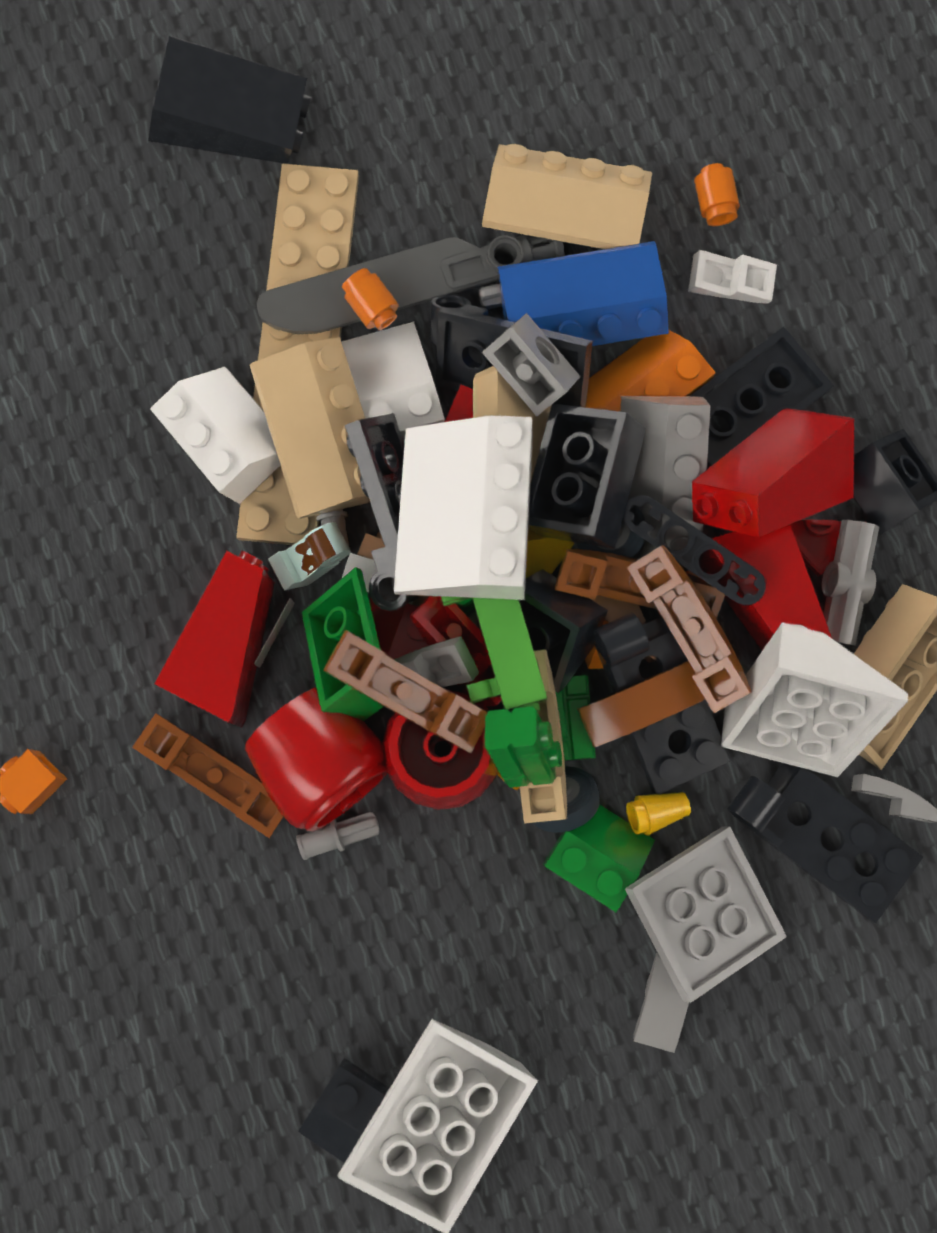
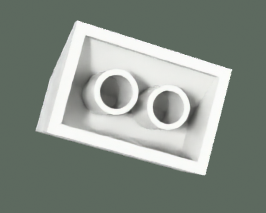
[150,367,280,504]

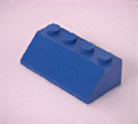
[498,241,669,346]

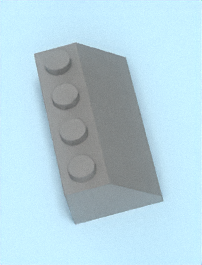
[620,396,711,567]

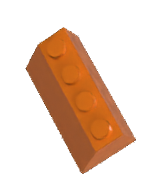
[586,330,716,411]

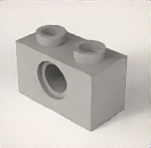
[482,313,581,416]

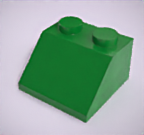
[543,804,655,912]

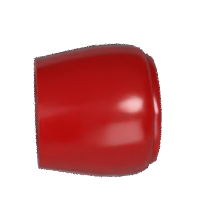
[245,687,387,832]
[382,688,498,810]

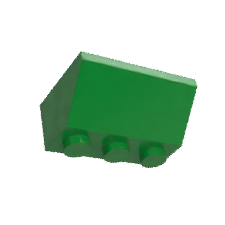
[302,567,384,721]

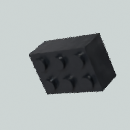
[528,404,646,549]

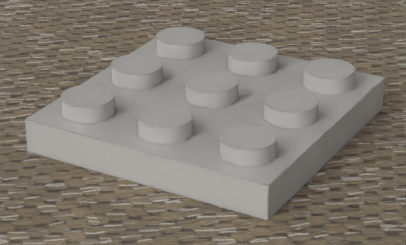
[625,826,787,1003]

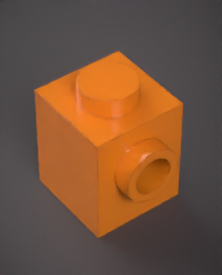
[0,749,67,814]

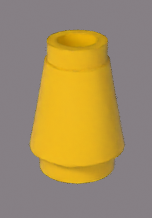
[626,792,691,836]

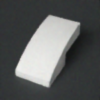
[688,250,777,303]

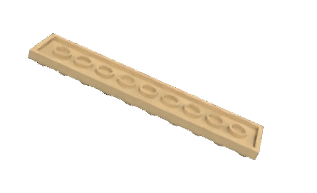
[236,164,359,545]

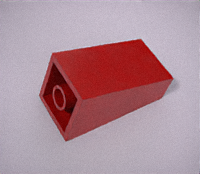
[692,408,854,537]
[701,525,832,651]
[154,551,275,728]

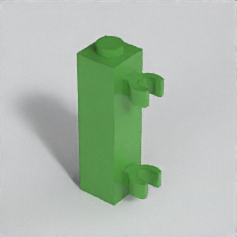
[441,596,547,711]

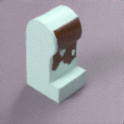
[268,522,351,590]

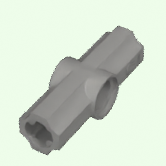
[822,520,880,646]

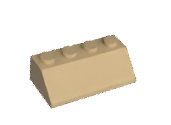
[482,144,652,249]
[250,337,370,519]
[854,584,937,770]

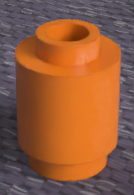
[694,163,740,226]
[342,268,399,330]

